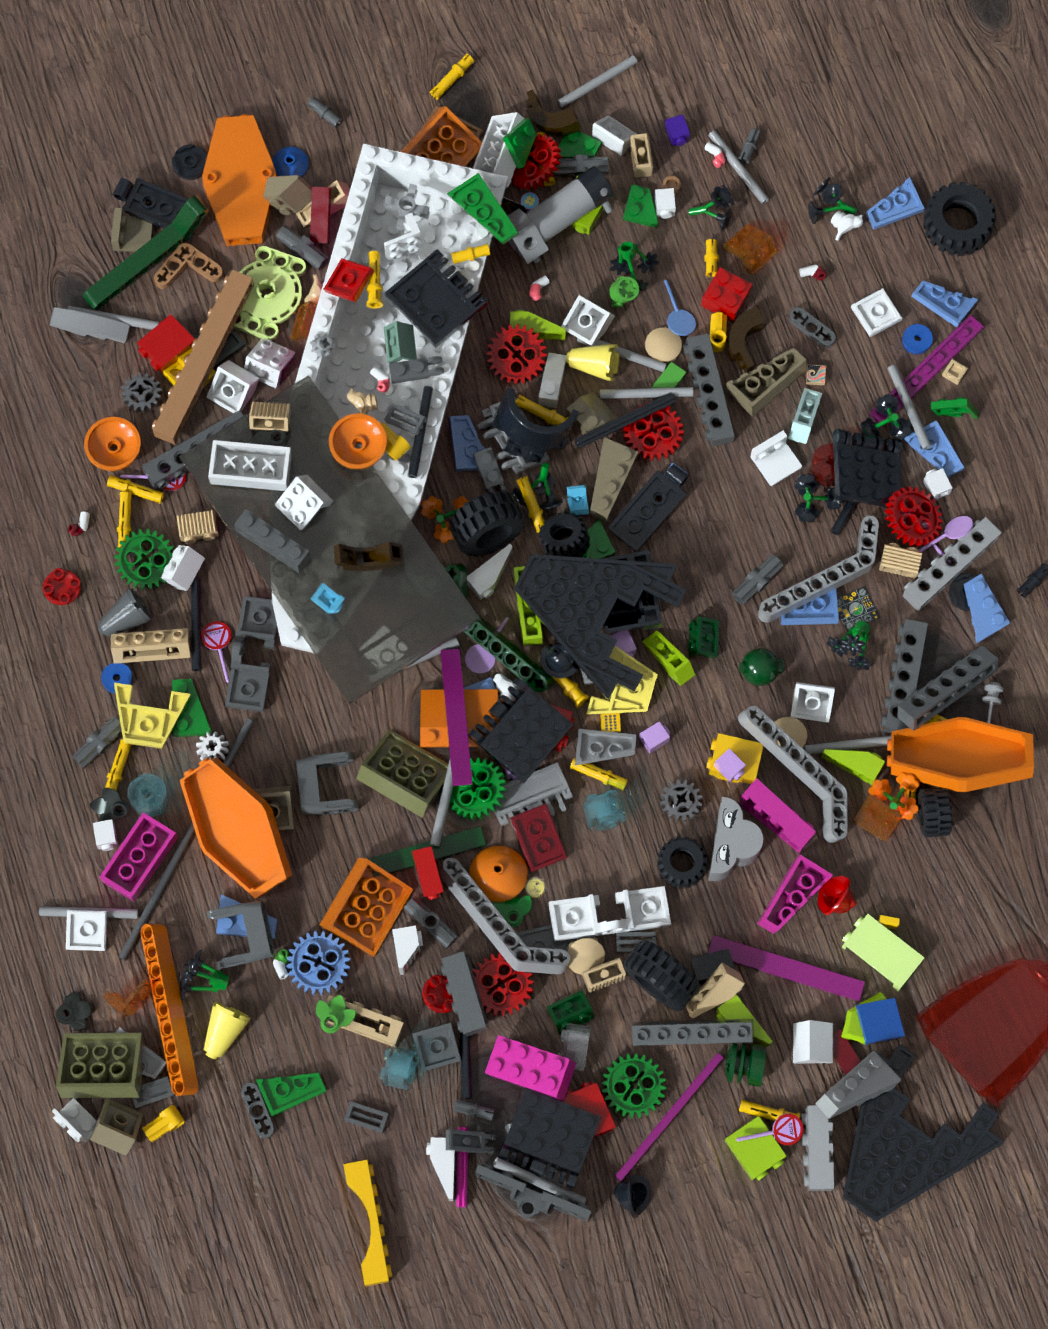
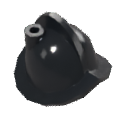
[540,643,579,678]
[614,1174,651,1218]

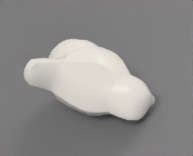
[831,211,863,241]
[492,673,517,702]

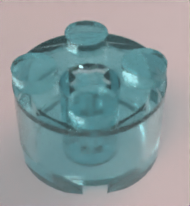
[127,773,169,817]
[583,790,626,831]
[380,1046,417,1091]

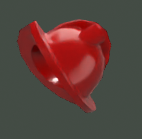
[817,876,857,915]

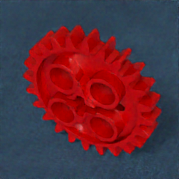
[511,133,562,191]
[486,324,547,384]
[623,402,684,462]
[884,486,943,547]
[473,952,534,1017]

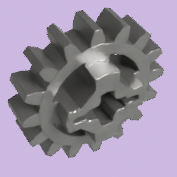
[121,373,162,413]
[660,779,702,822]

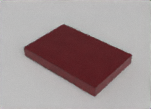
[510,803,568,872]

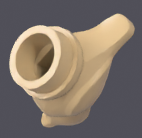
[304,274,323,309]
[347,388,378,414]

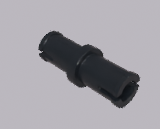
[1016,563,1048,598]

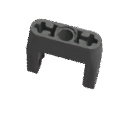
[296,752,359,815]
[206,900,275,970]

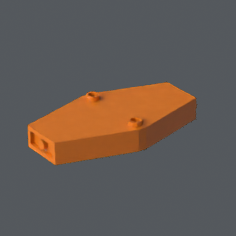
[202,114,277,246]
[887,717,1034,792]
[180,757,292,899]

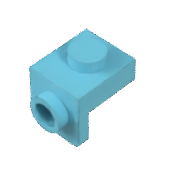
[567,485,589,515]
[311,583,345,613]

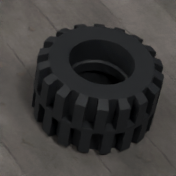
[539,512,590,558]
[917,787,952,838]
[657,836,707,889]

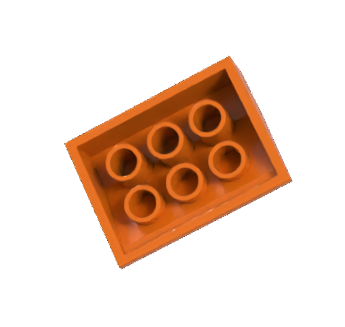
[400,106,482,167]
[420,689,498,748]
[319,858,413,957]

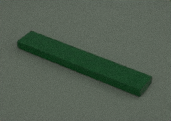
[368,826,486,877]

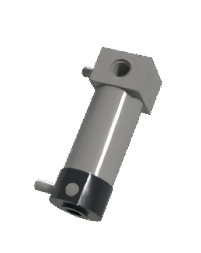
[508,166,614,264]

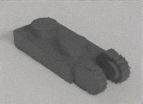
[389,356,444,384]
[473,447,507,493]
[446,1129,496,1153]

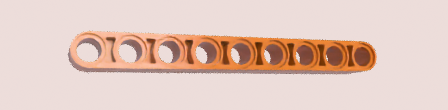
[141,924,198,1096]

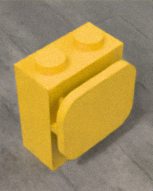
[706,733,763,784]

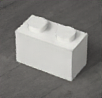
[161,545,205,591]

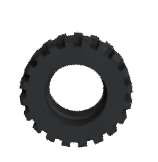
[923,182,996,256]
[449,491,525,557]
[623,940,700,1012]

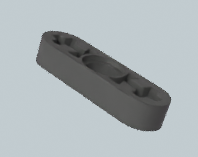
[789,307,836,348]
[241,1083,274,1139]

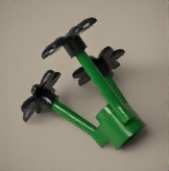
[610,241,659,291]
[827,621,873,670]
[180,950,229,1000]

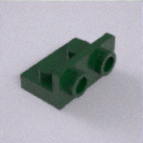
[687,616,719,659]
[547,990,595,1034]

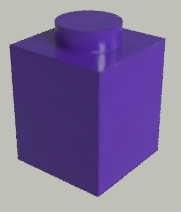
[665,115,690,146]

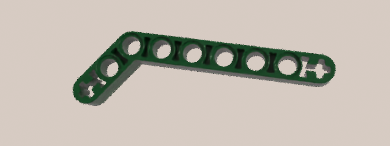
[82,195,209,310]
[444,563,553,692]

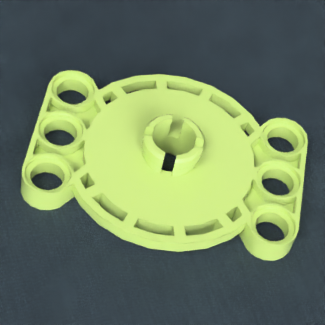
[233,246,307,341]

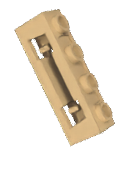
[111,628,191,664]
[326,994,404,1048]

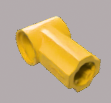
[710,312,727,353]
[381,422,411,461]
[142,1105,185,1143]

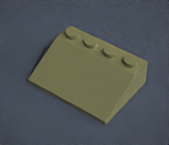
[356,729,448,818]
[56,1033,143,1098]

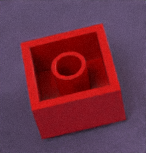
[701,268,753,323]

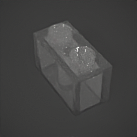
[558,1023,591,1071]

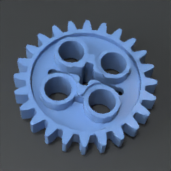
[286,931,351,996]

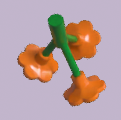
[421,496,470,543]
[868,772,919,820]

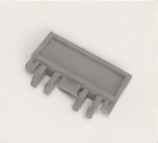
[478,398,550,474]
[486,763,573,829]

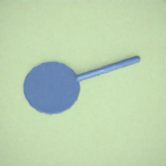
[664,280,696,336]

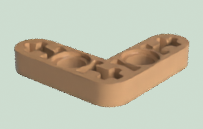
[154,243,223,289]

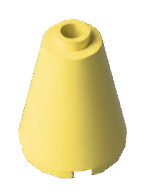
[566,344,619,381]
[204,1002,251,1060]

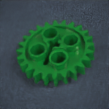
[114,529,174,591]
[449,757,508,821]
[601,1053,666,1119]

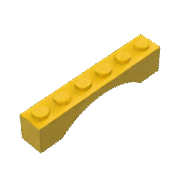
[343,1160,392,1287]

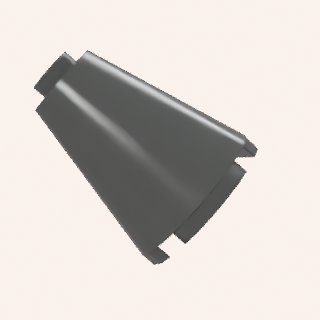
[97,588,152,637]

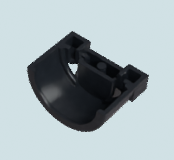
[492,388,579,463]
[602,550,662,634]

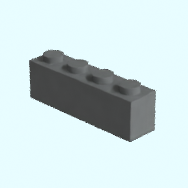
[234,509,311,573]
[440,951,490,1036]

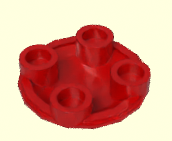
[43,568,81,605]
[422,975,454,1013]

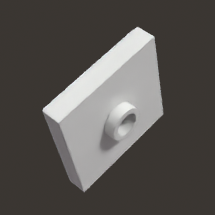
[851,288,902,337]
[66,910,107,951]

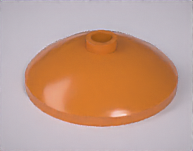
[329,413,387,469]
[84,417,141,471]
[469,846,528,903]

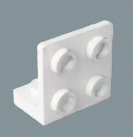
[384,213,422,261]
[244,338,295,388]
[750,430,802,486]
[275,475,334,530]
[52,1098,96,1143]

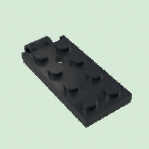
[112,178,207,240]
[608,464,689,552]

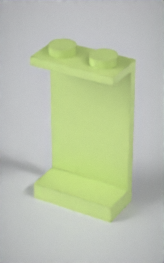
[842,914,924,991]

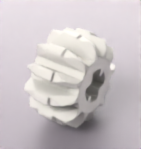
[196,731,229,761]

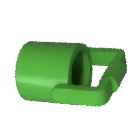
[609,276,639,309]

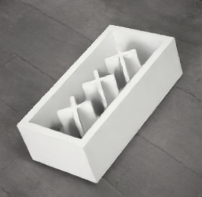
[473,112,525,188]
[208,440,292,491]

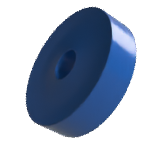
[902,324,933,354]
[101,663,133,694]

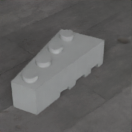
[815,1051,901,1119]
[801,1105,834,1191]

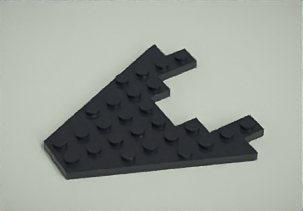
[514,554,686,700]
[842,1044,1004,1222]

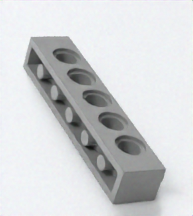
[903,517,1002,612]

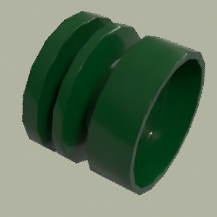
[725,1042,766,1087]

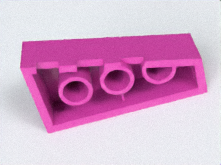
[739,778,816,853]
[757,855,833,934]

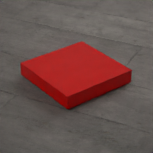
[324,258,374,302]

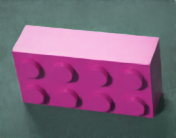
[99,812,178,903]
[485,1035,577,1101]

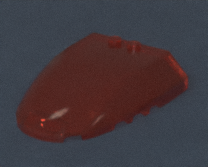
[916,958,1048,1107]

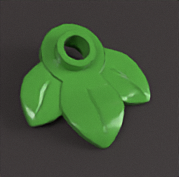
[316,995,356,1034]

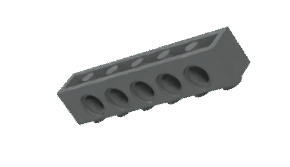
[683,334,734,447]
[142,410,250,490]
[881,619,928,734]
[897,646,998,731]
[632,1019,754,1046]

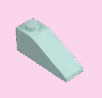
[788,388,822,444]

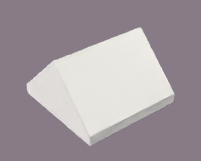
[592,115,637,156]
[791,682,835,723]
[793,1020,833,1064]

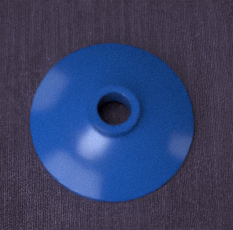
[272,147,309,177]

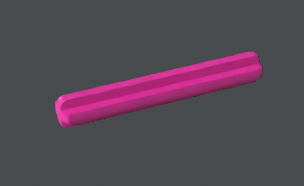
[456,1127,468,1208]

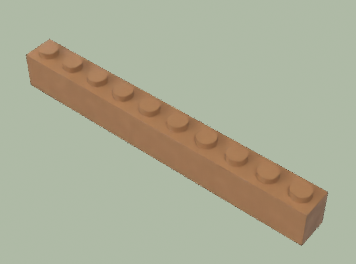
[152,270,254,445]

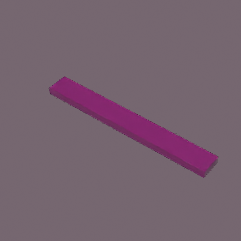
[869,315,984,427]
[440,649,472,786]
[708,935,865,1002]
[615,1053,724,1183]

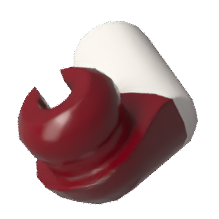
[799,265,827,281]
[68,512,90,536]

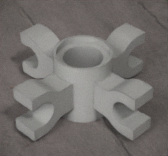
[384,184,430,231]

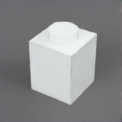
[654,188,676,219]
[923,468,952,500]
[93,819,118,851]

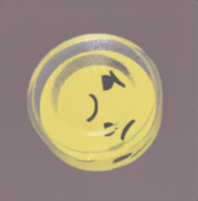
[526,877,545,898]

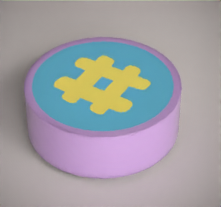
[521,192,539,212]

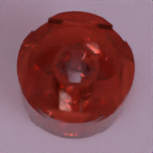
[810,443,835,486]

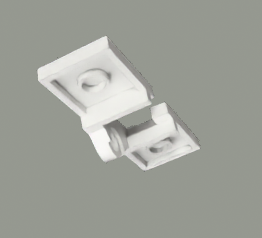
[548,886,671,941]

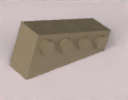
[726,348,807,417]
[590,437,638,524]

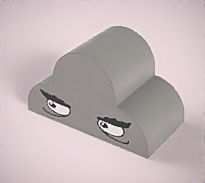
[708,797,763,882]

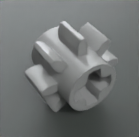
[310,333,335,357]

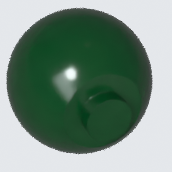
[739,648,784,686]

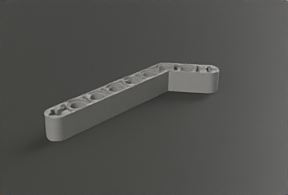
[758,516,879,623]
[738,706,848,843]
[440,858,570,974]

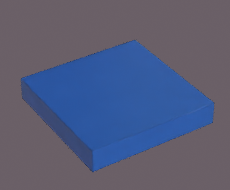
[856,998,905,1045]

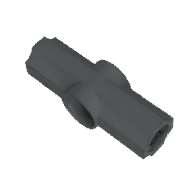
[553,155,608,178]
[276,225,329,271]
[732,555,784,605]
[72,716,122,769]
[404,896,458,949]

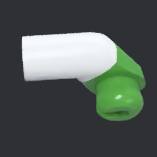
[273,949,289,979]

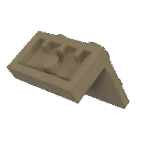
[111,208,153,252]

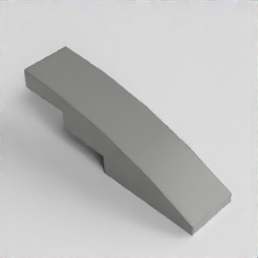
[50,307,130,344]

